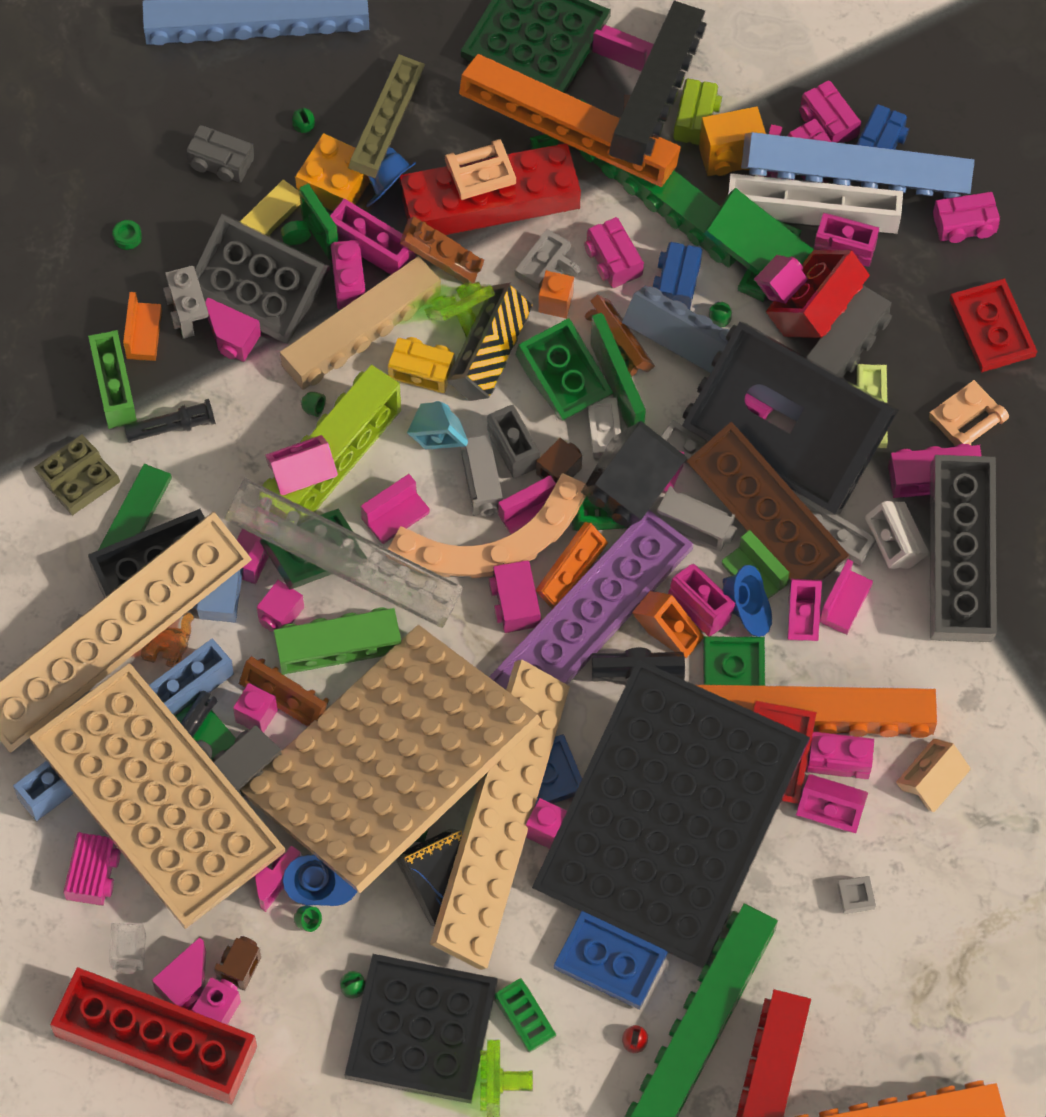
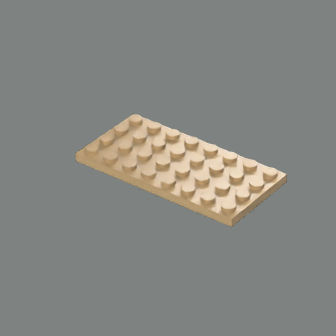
[29,663,285,929]

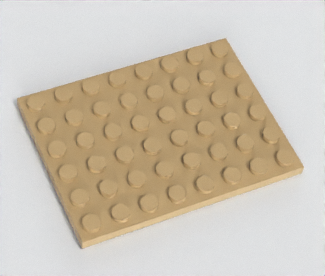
[240,624,541,893]

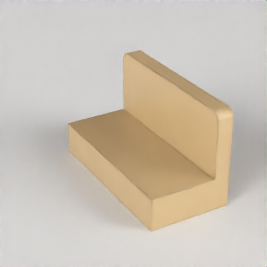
[896,738,970,812]

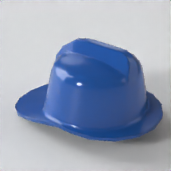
[366,148,417,207]
[722,565,772,637]
[283,855,358,906]

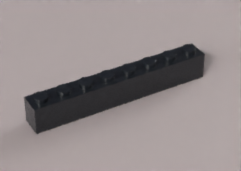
[608,1,707,166]

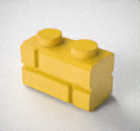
[388,337,455,393]

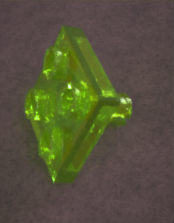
[424,281,495,338]
[480,1040,533,1117]

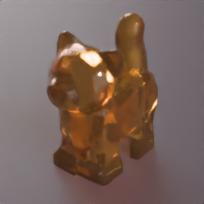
[141,613,194,668]

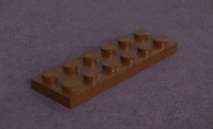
[687,422,850,581]

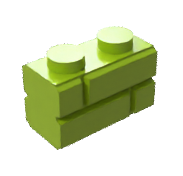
[673,78,722,145]

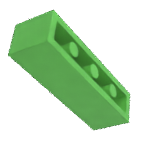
[274,607,401,675]

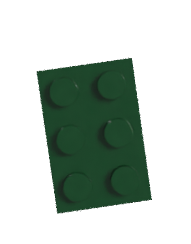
[260,509,368,590]

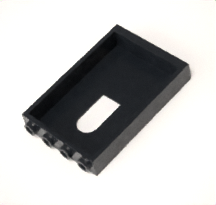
[682,322,899,515]

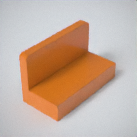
[123,292,162,361]

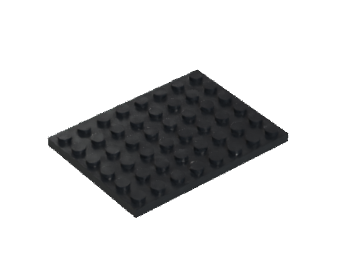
[532,659,810,968]

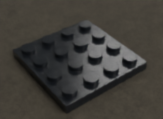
[345,954,498,1104]

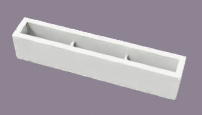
[728,173,903,234]

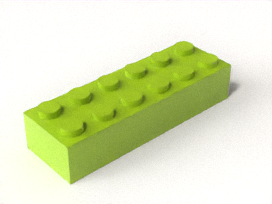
[260,364,401,529]

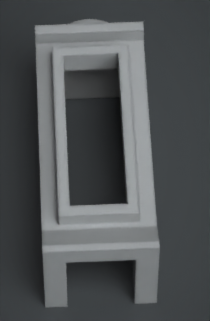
[460,434,503,516]
[657,486,737,552]

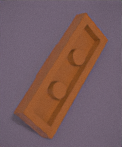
[400,216,484,286]
[584,294,655,377]
[238,656,329,727]

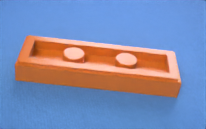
[536,522,609,609]

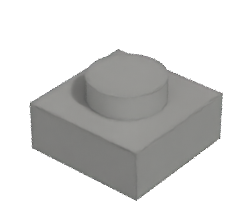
[837,876,876,914]

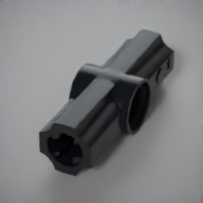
[592,647,685,684]

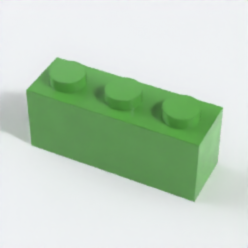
[88,330,137,429]

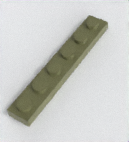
[348,54,425,178]

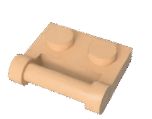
[445,139,516,200]
[929,380,1009,446]

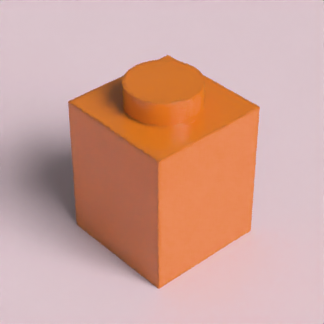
[538,270,574,319]

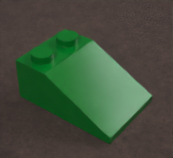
[515,318,613,421]

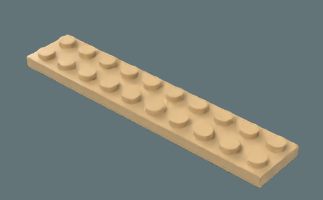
[0,512,252,753]
[430,659,570,970]

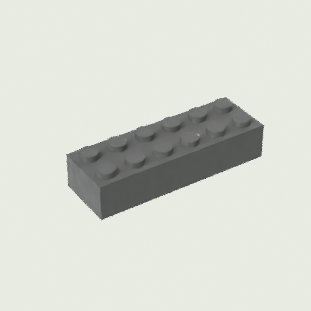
[930,455,997,642]

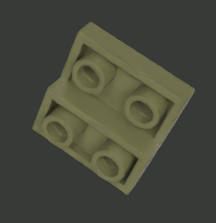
[34,434,120,516]

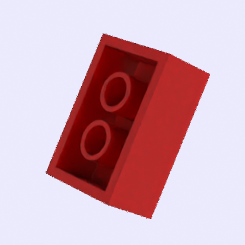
[766,250,870,338]

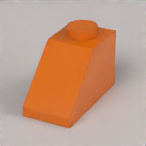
[632,591,704,658]

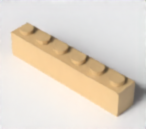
[280,256,441,390]

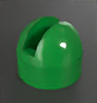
[292,108,315,133]
[708,302,732,327]
[301,392,326,417]
[294,905,322,932]
[340,971,366,999]

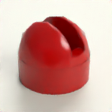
[622,1025,648,1053]

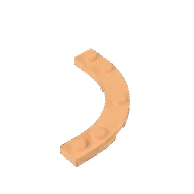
[386,473,586,578]

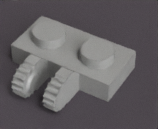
[515,229,581,290]

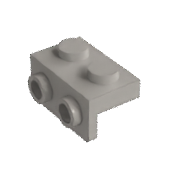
[163,266,208,339]

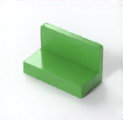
[722,530,789,599]

